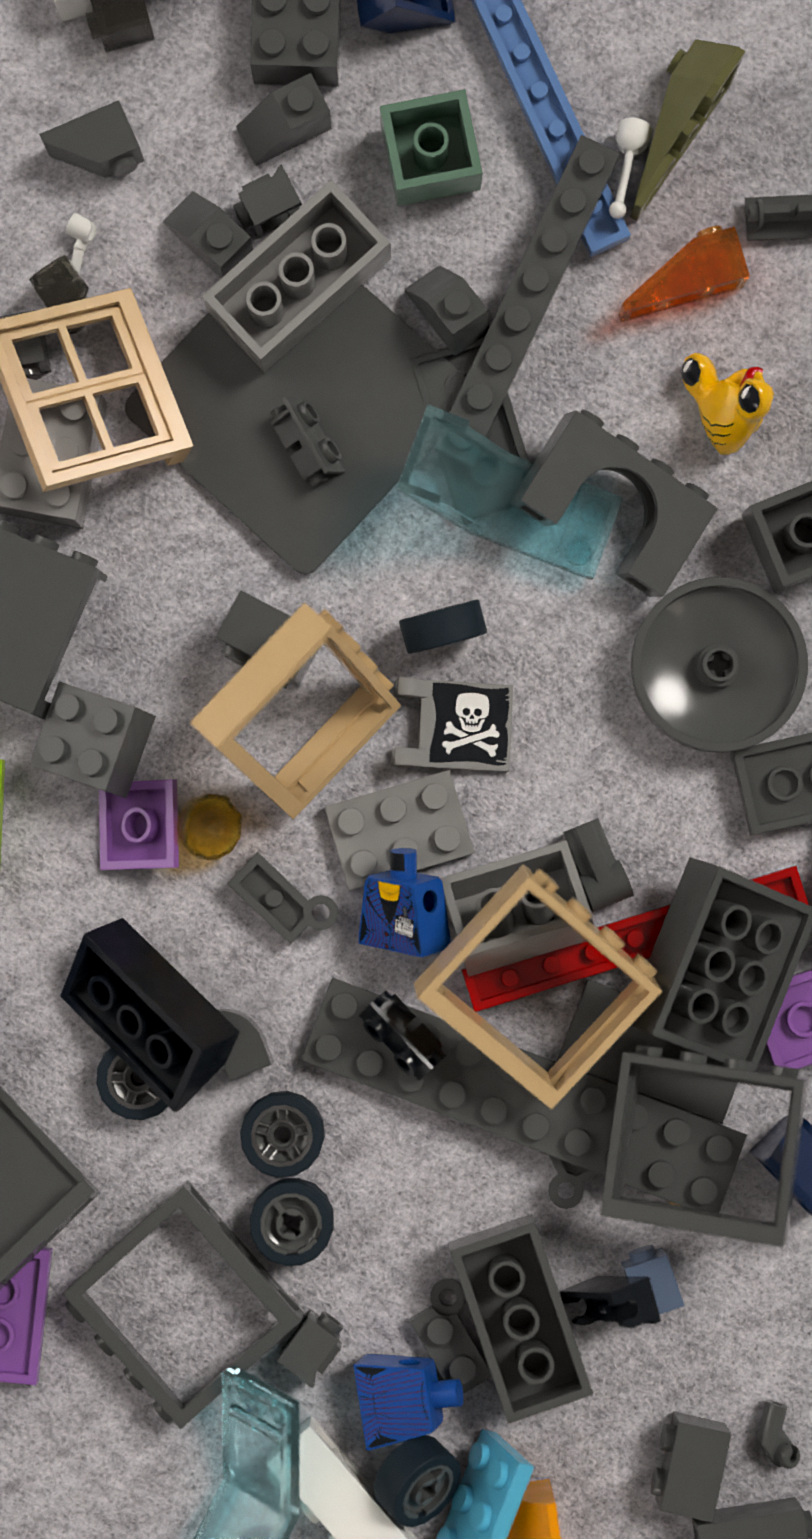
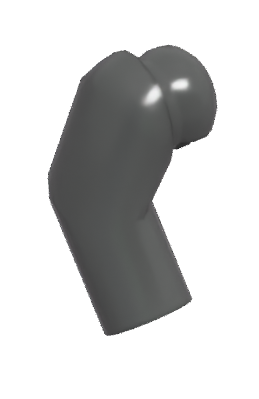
[757,1400,800,1469]

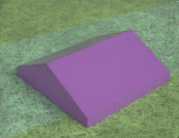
[99,779,179,870]

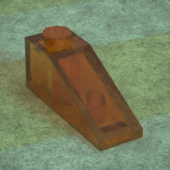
[618,225,750,323]

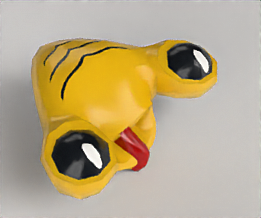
[681,352,774,455]

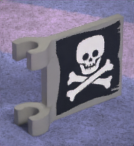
[391,677,513,772]

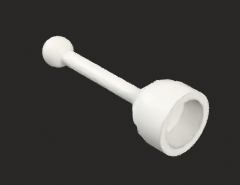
[609,118,652,219]

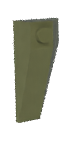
[630,39,746,221]

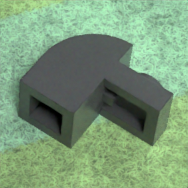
[217,1009,274,1080]

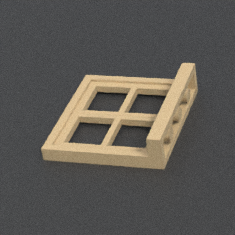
[0,288,193,492]

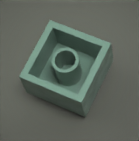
[380,89,483,207]

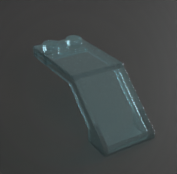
[396,405,623,580]
[193,1365,300,1539]

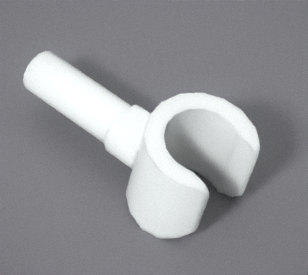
[66,213,97,278]

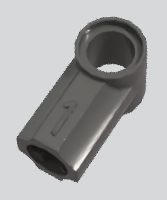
[563,818,634,912]

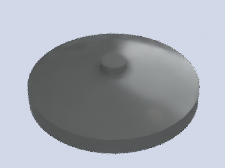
[631,577,808,753]

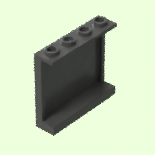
[0,519,108,720]
[0,1085,100,1290]

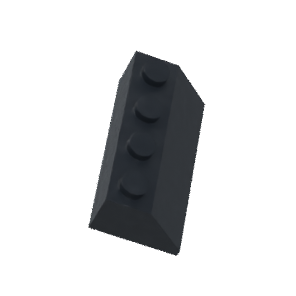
[60,918,240,1112]

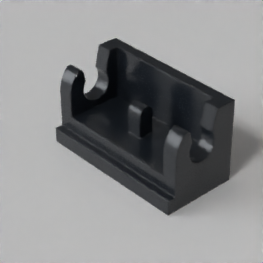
[559,1276,661,1328]

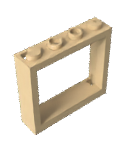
[190,602,401,820]
[414,865,662,1110]

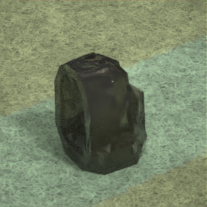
[29,255,89,334]

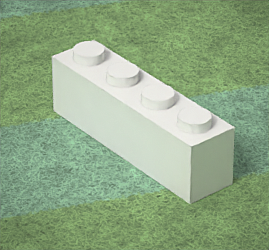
[269,1416,418,1539]

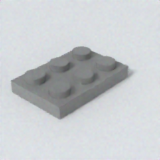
[324,770,474,891]

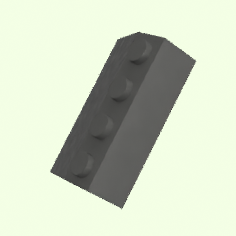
[631,857,812,1071]

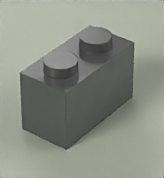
[650,1411,732,1523]

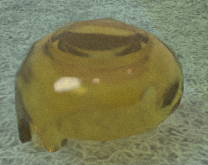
[177,794,242,860]

